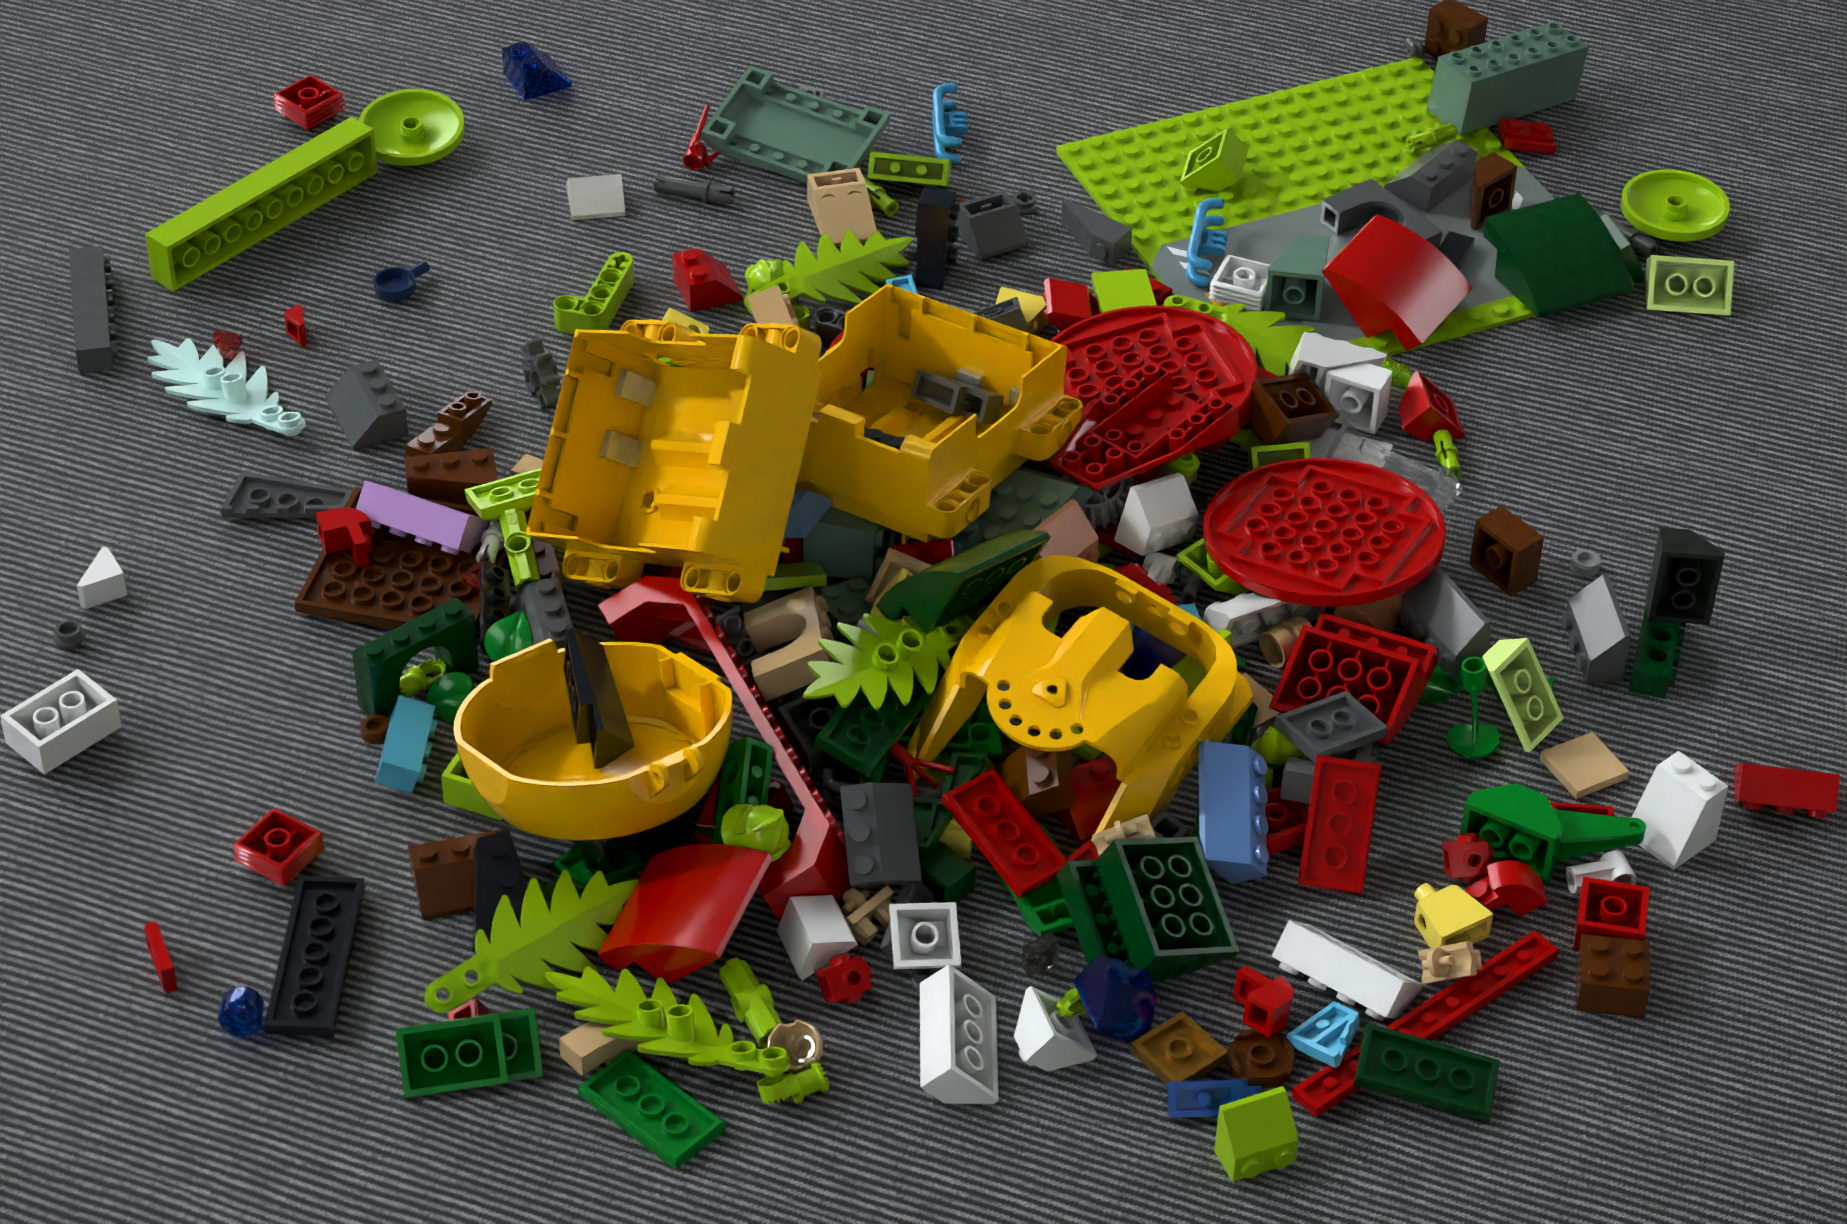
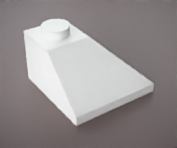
[889,902,961,969]
[1014,986,1098,1072]

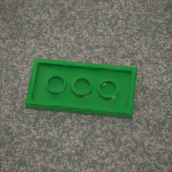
[578,1049,726,1170]

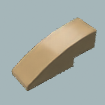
[559,1022,648,1076]

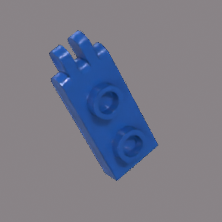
[1167,1079,1262,1118]

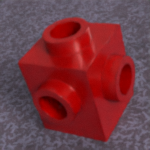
[1442,833,1494,882]
[814,952,872,1004]

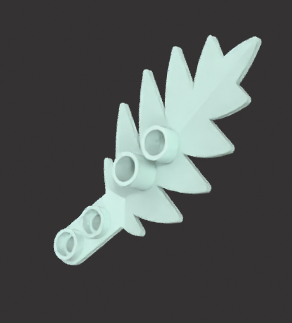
[147,338,306,436]

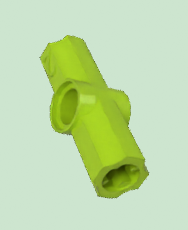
[499,508,541,592]
[719,957,783,1048]

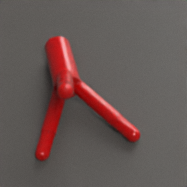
[890,742,954,797]

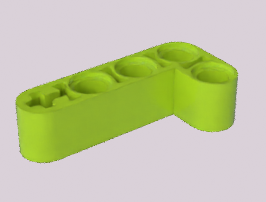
[553,252,634,334]

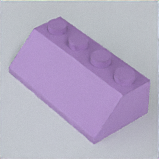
[356,480,491,555]

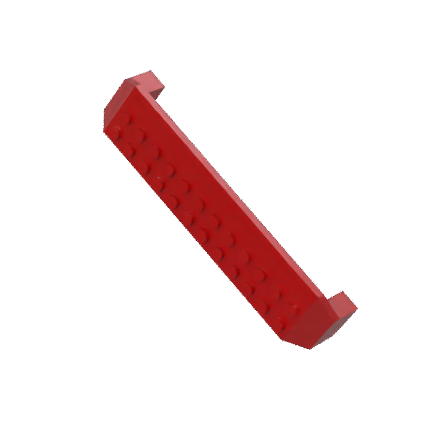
[598,576,853,921]

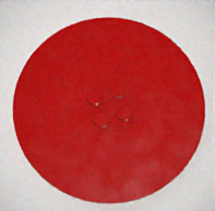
[1050,306,1258,418]
[1203,458,1446,607]

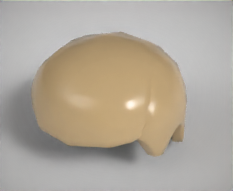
[767,1019,823,1073]

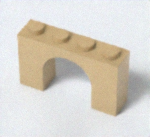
[743,586,835,702]

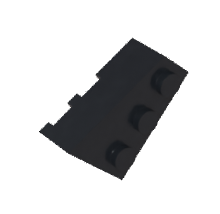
[912,187,960,290]
[472,829,528,951]

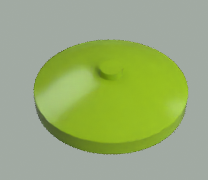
[359,89,465,166]
[1620,169,1730,242]

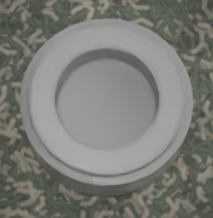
[1570,549,1601,577]

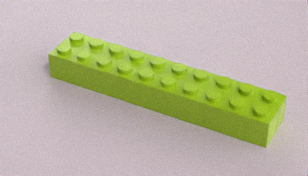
[145,117,378,292]

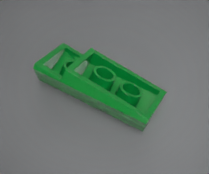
[395,1008,544,1098]

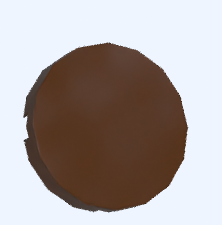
[1227,1029,1296,1088]

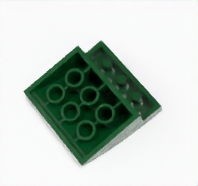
[1483,193,1633,318]
[876,530,1051,634]
[1056,836,1240,991]

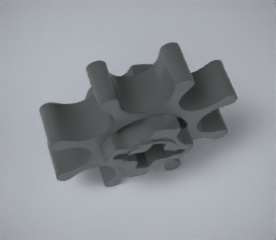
[520,337,560,409]

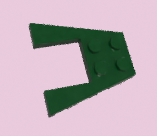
[860,752,985,856]

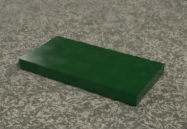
[1353,1023,1500,1123]

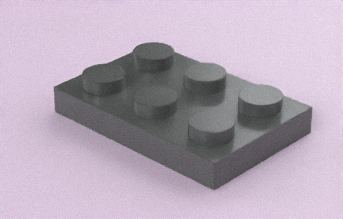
[1274,691,1388,763]

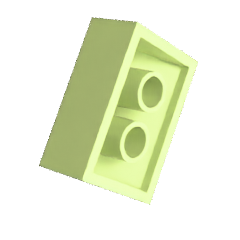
[1645,255,1734,316]
[1482,638,1564,752]

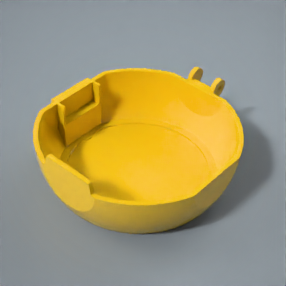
[454,638,733,840]

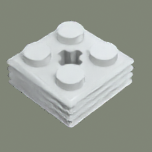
[1209,255,1270,311]

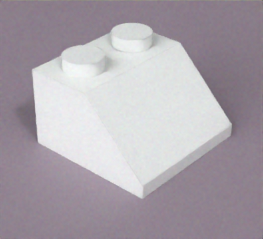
[1324,362,1393,435]

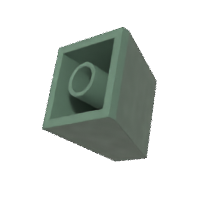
[1264,234,1330,321]

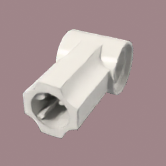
[1143,552,1179,585]
[1565,850,1637,894]

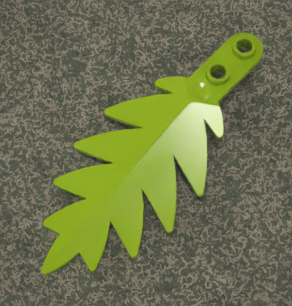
[746,230,912,316]
[1164,295,1315,376]
[803,607,986,710]
[424,870,639,1014]
[545,966,791,1077]

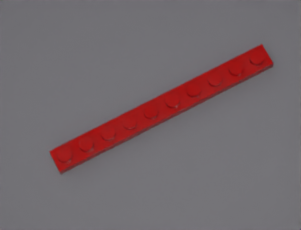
[1292,930,1559,1118]

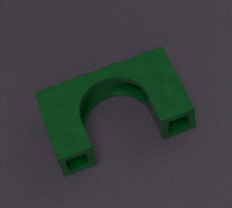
[352,598,479,717]

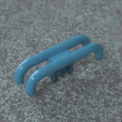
[932,83,968,165]
[1186,198,1228,287]

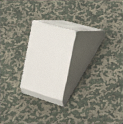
[77,547,127,609]

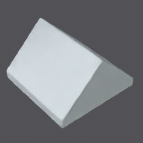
[566,174,626,220]
[777,895,858,980]

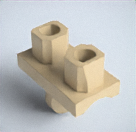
[1092,814,1156,856]
[841,886,894,946]
[1418,941,1482,984]

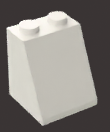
[1631,751,1728,870]

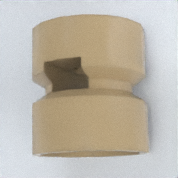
[1259,615,1313,668]

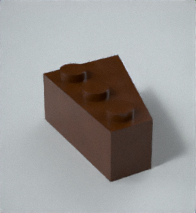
[404,448,498,506]

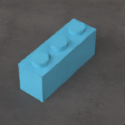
[375,695,438,794]

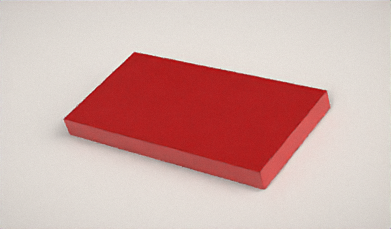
[1298,755,1382,894]
[941,769,1068,899]

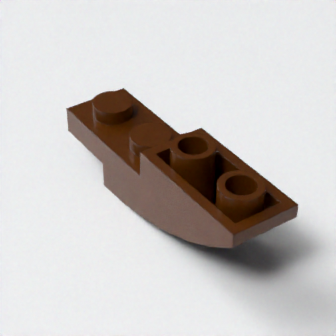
[405,391,492,457]

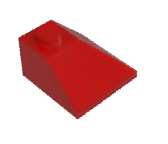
[1398,370,1465,441]

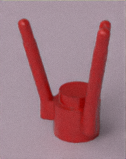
[683,105,720,171]

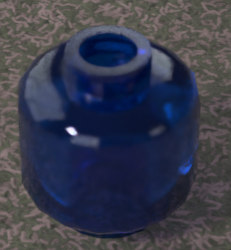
[218,986,265,1037]

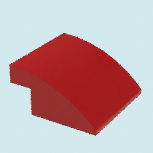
[1321,215,1473,351]
[1269,612,1440,746]
[597,844,773,985]

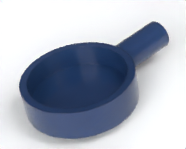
[373,261,430,301]

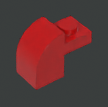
[316,507,373,567]
[1466,860,1548,917]
[1232,966,1294,1038]

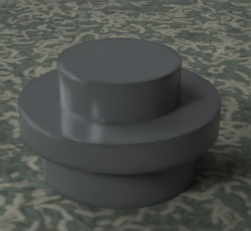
[53,620,85,648]

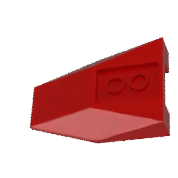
[1052,360,1240,491]

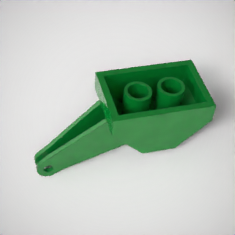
[1460,783,1646,885]

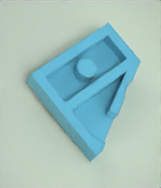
[1287,1001,1360,1068]

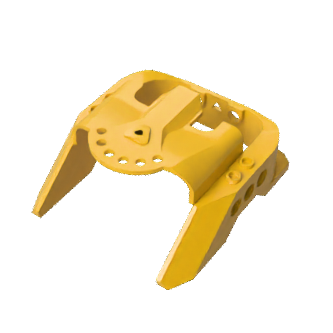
[903,555,1253,844]

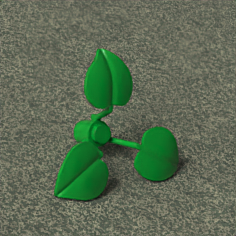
[427,611,534,724]
[1420,657,1554,759]

